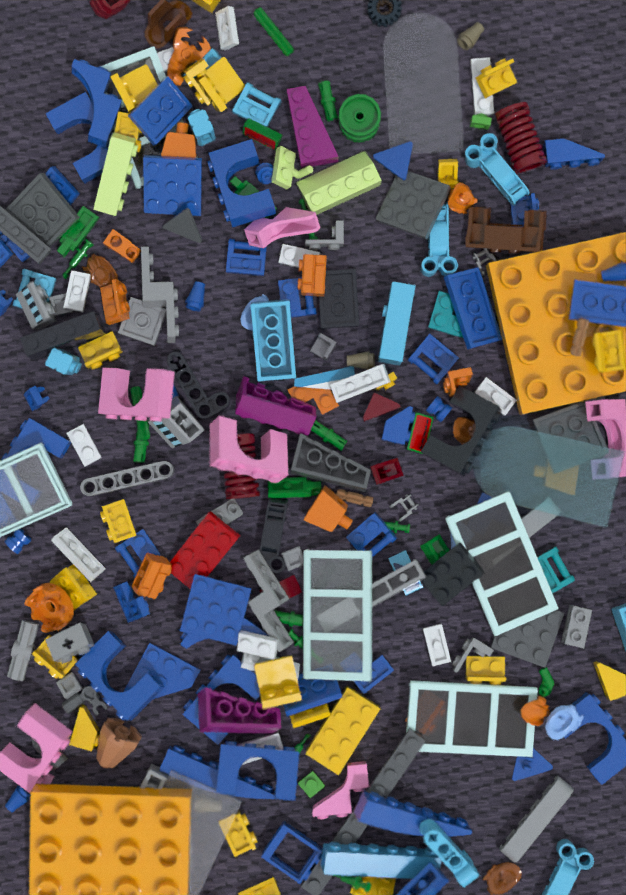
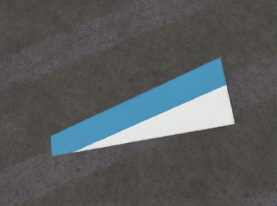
[294,367,355,390]

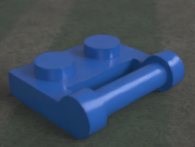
[226,239,267,276]
[278,277,317,318]
[407,334,459,385]
[346,512,397,560]
[115,529,162,578]

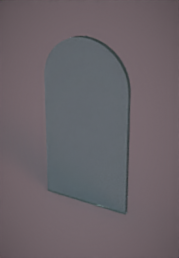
[473,426,625,528]

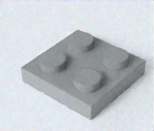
[118,297,166,346]

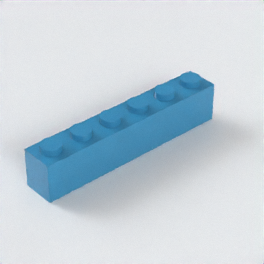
[321,842,441,879]

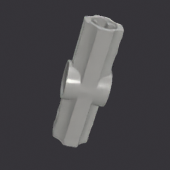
[7,620,39,681]

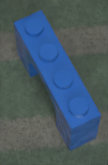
[45,92,113,184]
[207,139,276,228]
[0,418,71,508]
[75,631,165,721]
[183,654,260,745]
[564,692,626,785]
[216,741,299,801]

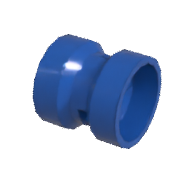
[426,396,452,423]
[4,528,32,554]

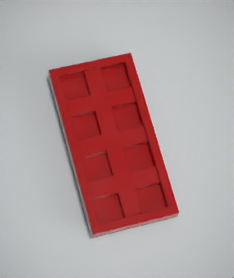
[170,511,240,590]

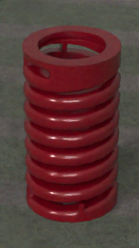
[495,102,547,174]
[223,434,260,499]

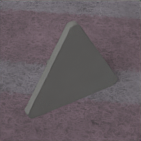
[163,208,202,243]

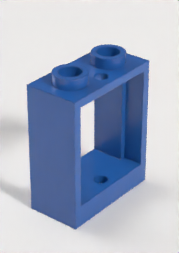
[261,821,322,884]

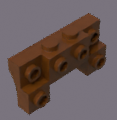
[465,207,547,253]

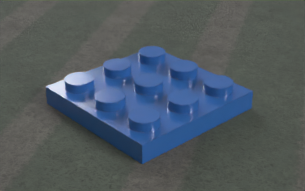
[143,155,202,216]
[180,574,252,646]

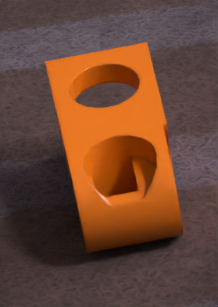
[103,229,141,263]

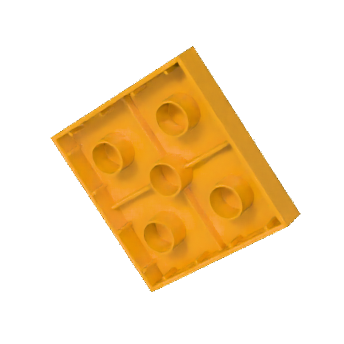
[486,232,626,415]
[30,784,192,895]

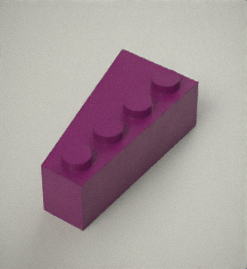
[287,86,339,169]
[235,376,316,435]
[198,687,281,733]

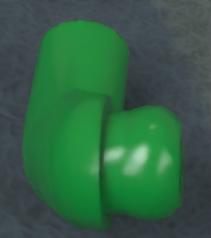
[538,667,555,697]

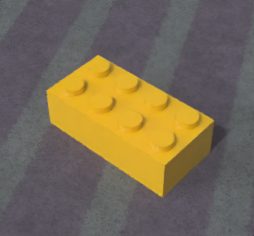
[306,685,380,775]

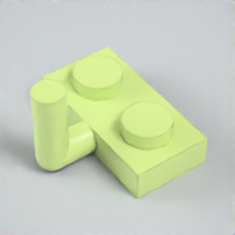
[271,146,313,189]

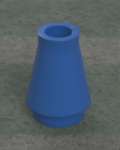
[601,262,626,282]
[185,282,205,311]
[5,785,31,812]

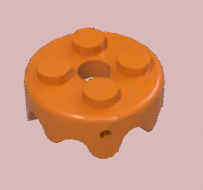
[25,583,74,633]

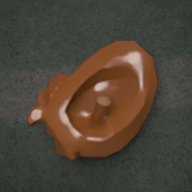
[82,254,118,287]
[453,417,483,446]
[482,862,522,895]

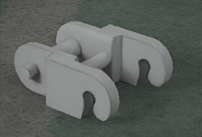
[472,248,496,276]
[389,494,419,521]

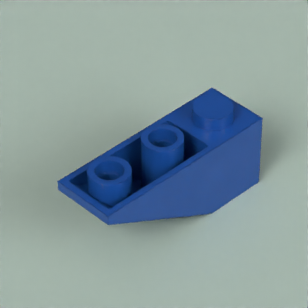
[543,139,605,170]

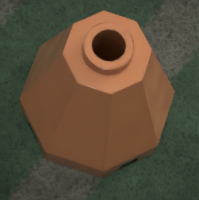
[96,718,142,768]

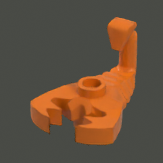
[167,27,211,86]

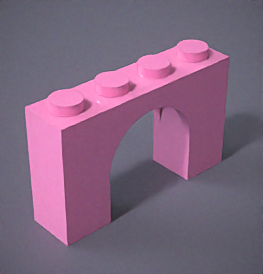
[98,368,174,422]
[586,399,626,479]
[210,416,288,483]
[0,704,72,793]

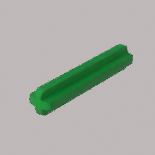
[254,7,294,56]
[130,386,150,441]

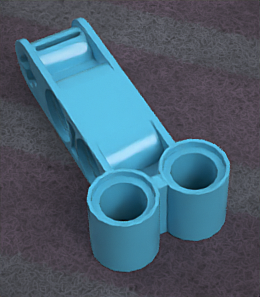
[465,133,530,206]
[420,202,458,277]
[419,819,480,888]
[542,839,594,895]

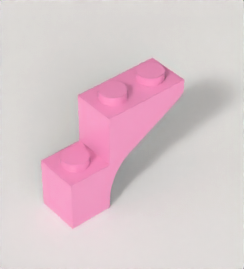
[244,207,320,248]
[312,761,369,819]

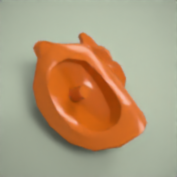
[447,183,478,214]
[521,696,549,726]

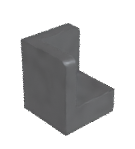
[310,333,337,361]

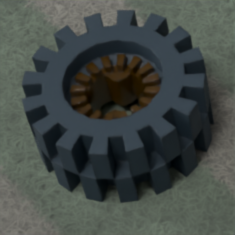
[367,0,402,28]

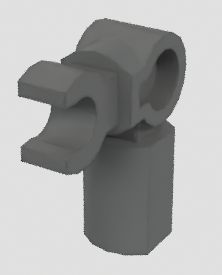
[62,684,108,715]

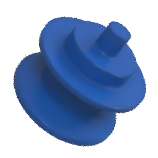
[256,163,274,184]

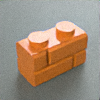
[298,254,327,297]
[131,553,171,599]

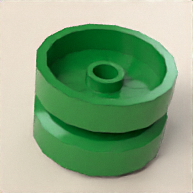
[339,94,381,142]

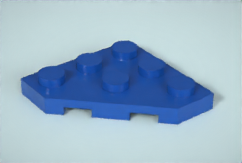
[124,643,201,699]

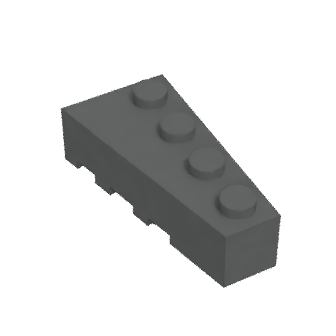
[291,433,371,492]

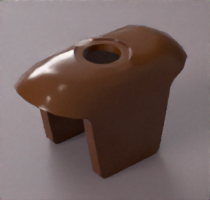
[145,0,192,48]

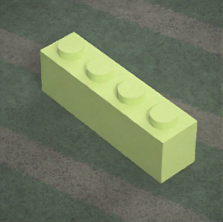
[93,132,138,216]

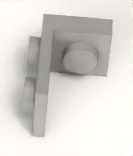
[305,221,344,250]
[196,499,243,526]
[452,637,494,673]

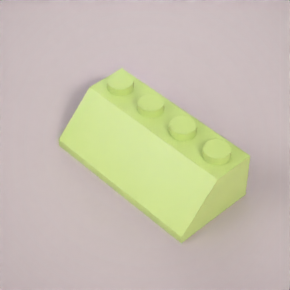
[296,151,382,215]

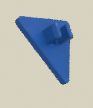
[373,142,413,180]
[512,739,553,781]

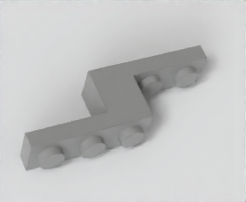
[141,247,179,343]
[243,550,294,652]

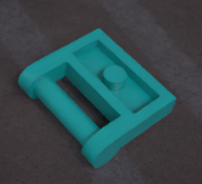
[526,546,575,593]

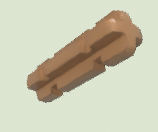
[570,318,589,356]
[336,489,373,507]

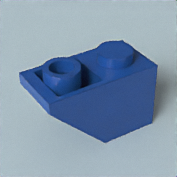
[381,406,415,445]

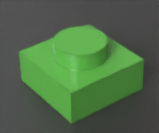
[470,113,492,130]
[298,770,325,798]

